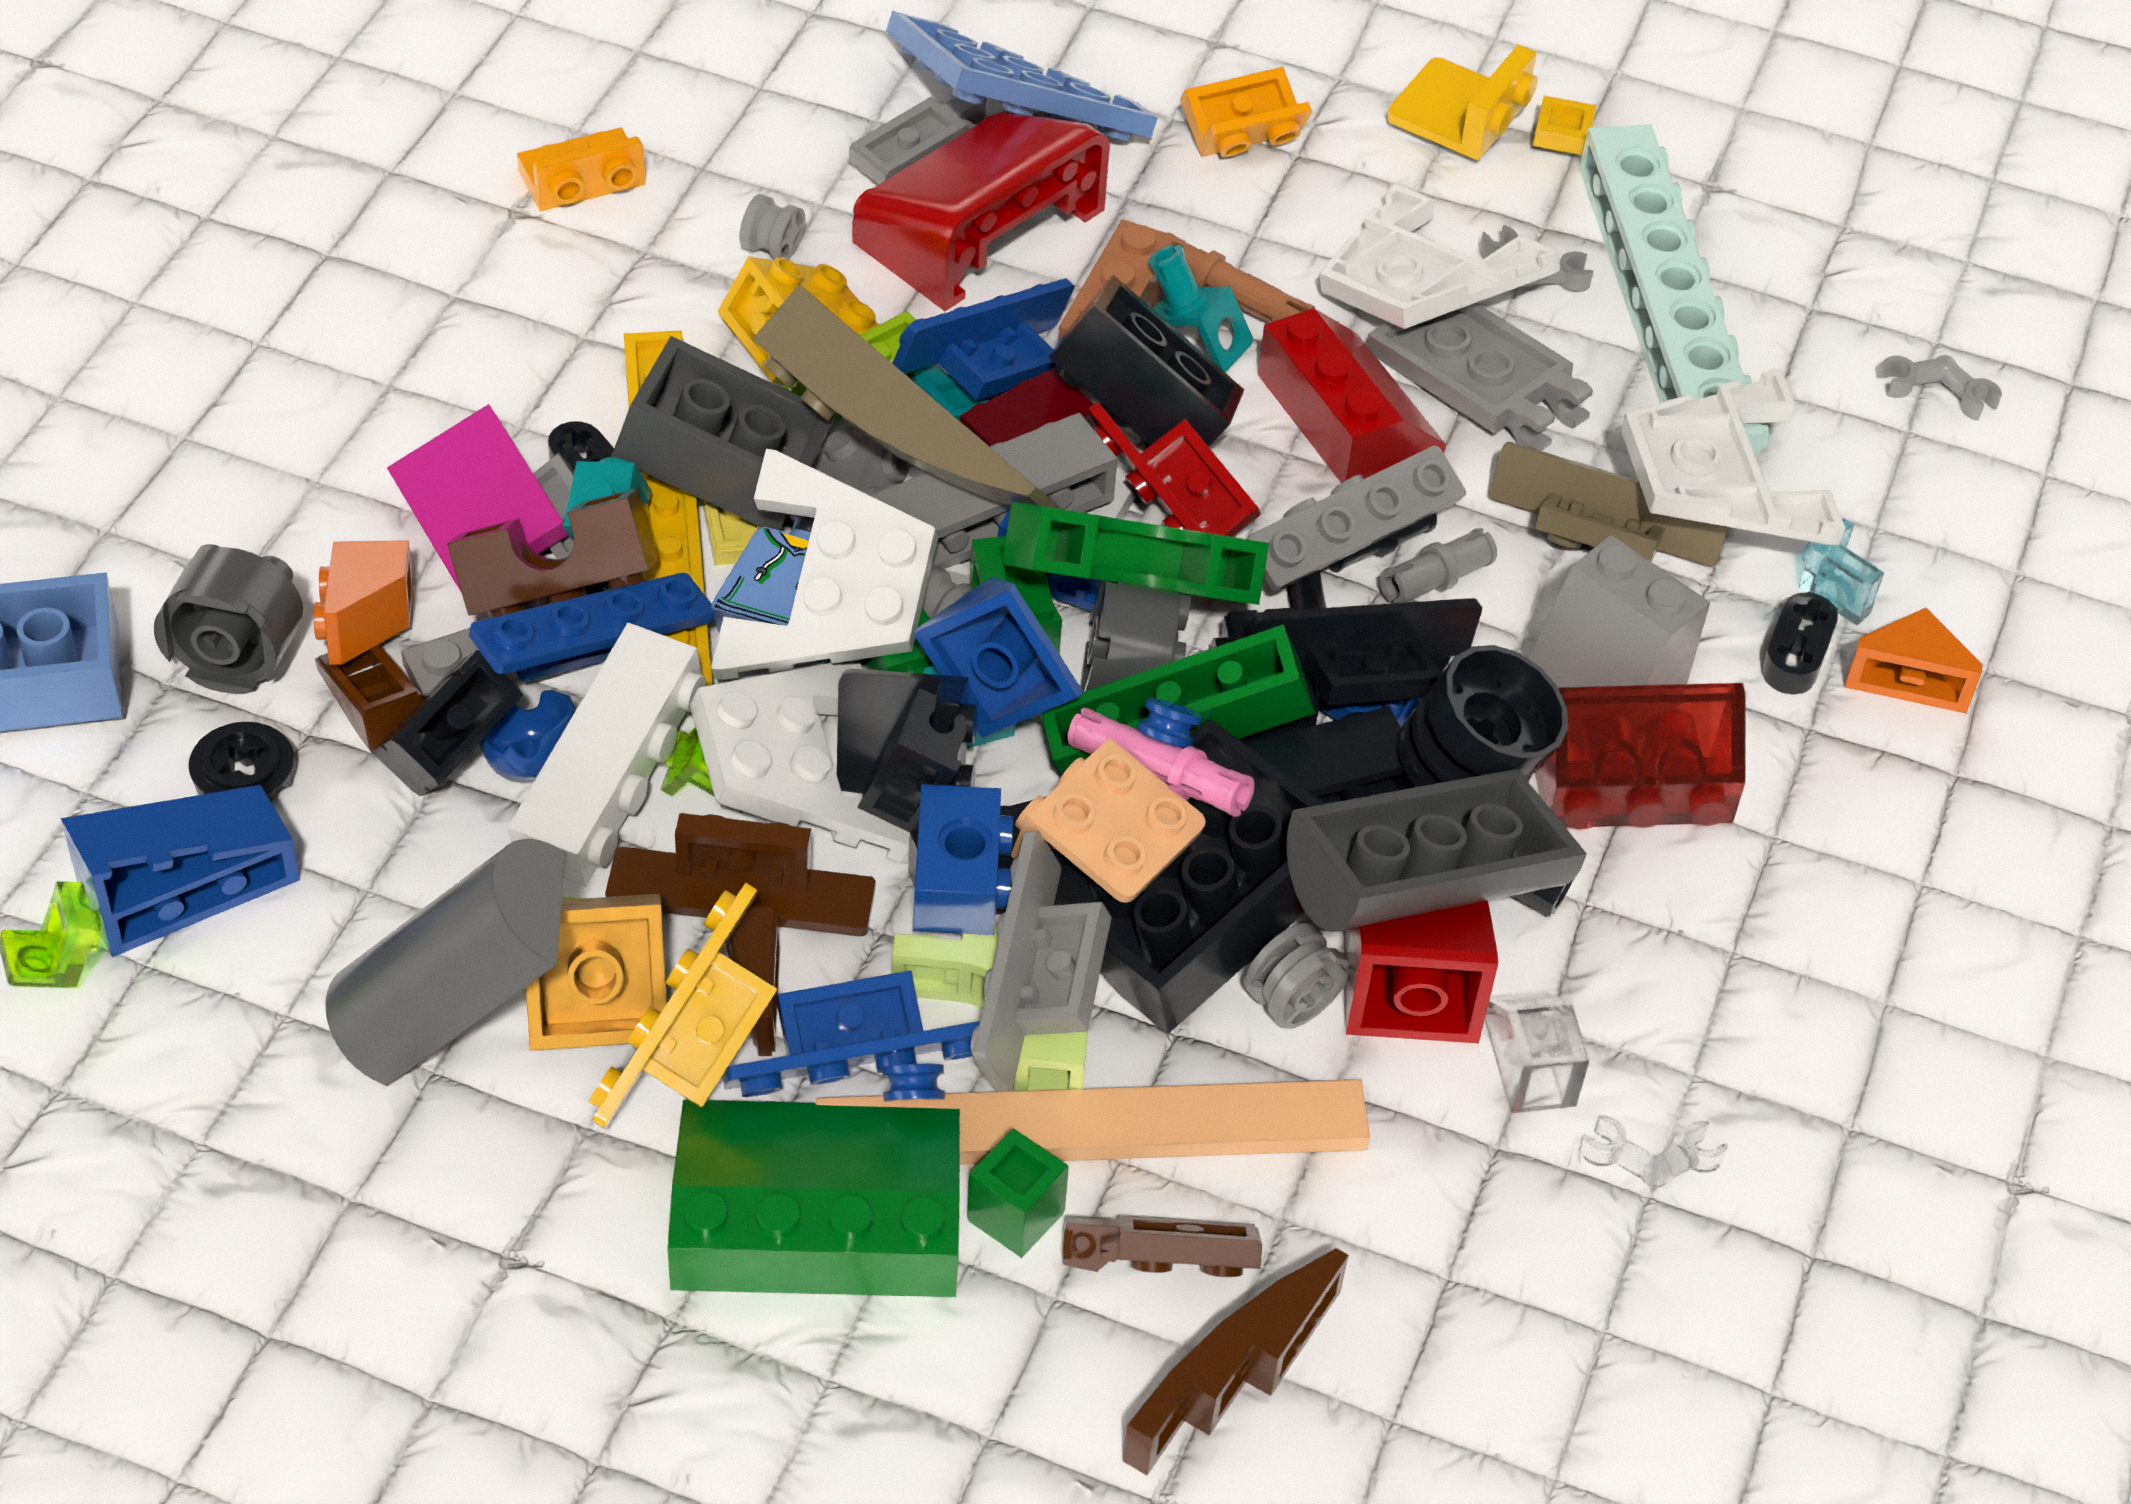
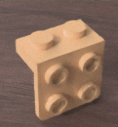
[1011,738,1205,903]

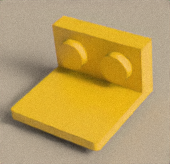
[717,256,879,384]

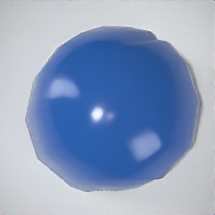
[480,690,576,782]

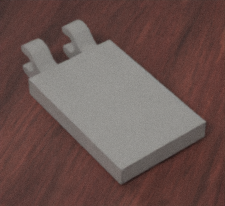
[1367,303,1593,451]

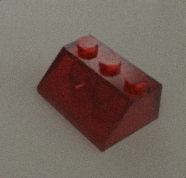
[1535,683,1746,829]

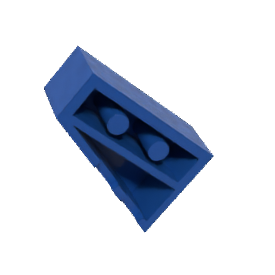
[61,785,300,957]

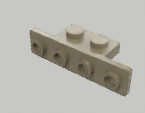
[1489,442,1729,567]

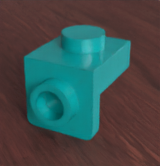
[563,457,651,538]

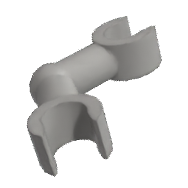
[1479,225,1594,292]
[1877,355,2002,421]

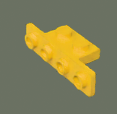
[588,883,777,1130]

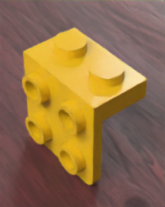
[1387,45,1538,161]

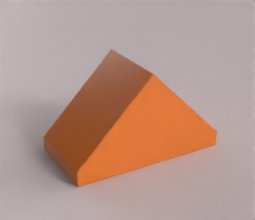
[1844,607,1983,714]

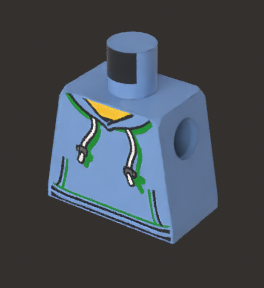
[710,515,830,664]

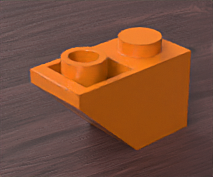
[314,540,413,665]

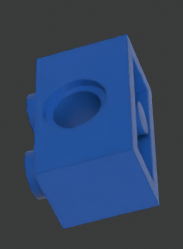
[913,784,1013,935]

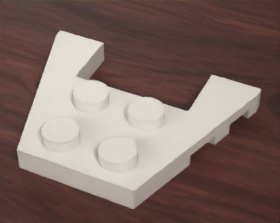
[1320,184,1560,329]
[1621,369,1845,545]
[711,449,938,680]
[690,660,910,863]

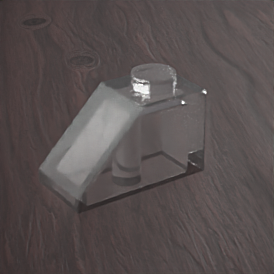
[1485,990,1590,1113]

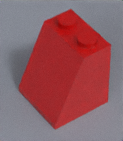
[1345,901,1498,1044]

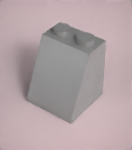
[1527,535,1710,767]

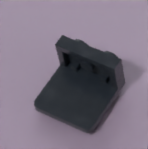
[836,668,977,794]

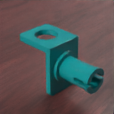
[1148,245,1253,371]

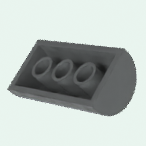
[1287,769,1587,932]
[325,839,566,1086]

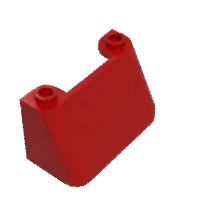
[852,111,1110,312]

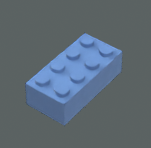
[0,572,123,732]

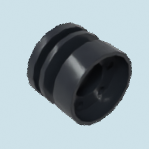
[1398,645,1568,787]

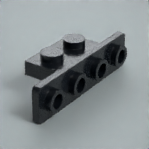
[1248,598,1483,706]

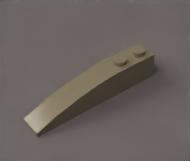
[752,284,1060,509]

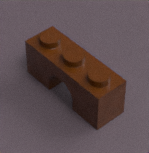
[447,488,658,618]

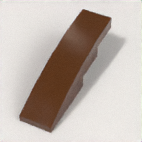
[1122,1248,1349,1475]

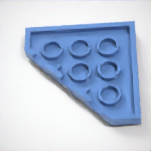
[886,11,1158,141]

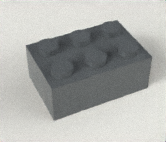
[611,336,836,530]

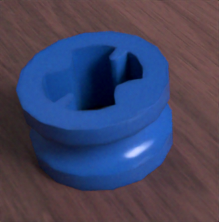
[1137,697,1203,748]
[882,1064,945,1102]

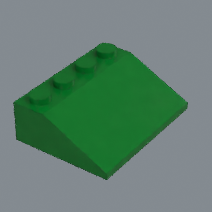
[667,1099,960,1297]

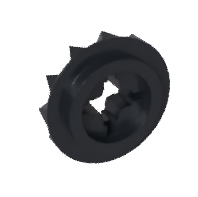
[188,722,296,803]

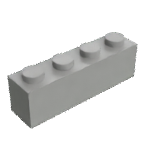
[869,412,1118,569]

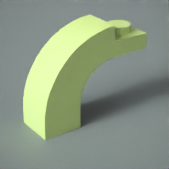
[891,925,1087,1091]

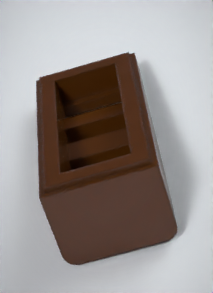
[315,644,423,754]
[726,907,781,1056]

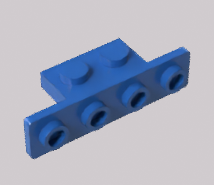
[892,278,1075,401]
[468,573,716,682]
[722,970,980,1097]

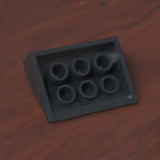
[1052,718,1325,1034]

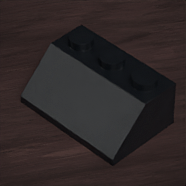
[1049,275,1245,449]

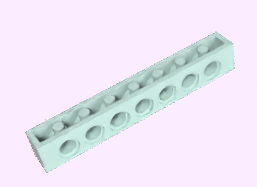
[1579,124,1769,461]

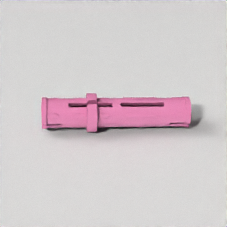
[1067,708,1255,817]

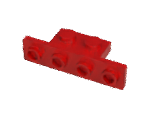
[1088,402,1261,603]

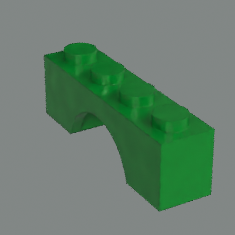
[1002,502,1269,605]

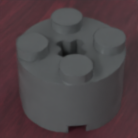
[154,544,303,694]
[1080,580,1191,692]

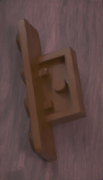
[605,813,876,936]

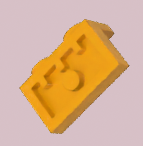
[517,127,645,212]

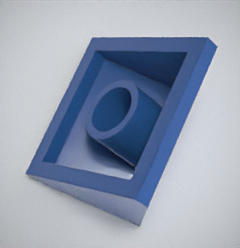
[913,576,1083,738]

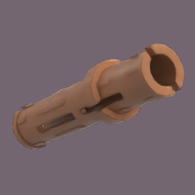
[1168,232,1315,323]

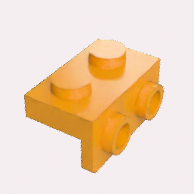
[1180,67,1313,157]

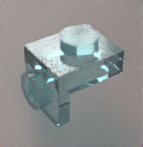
[1798,518,1884,625]

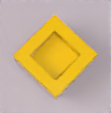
[1533,95,1597,155]

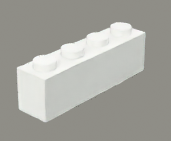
[507,623,706,887]

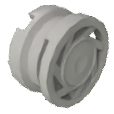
[1244,923,1350,1029]

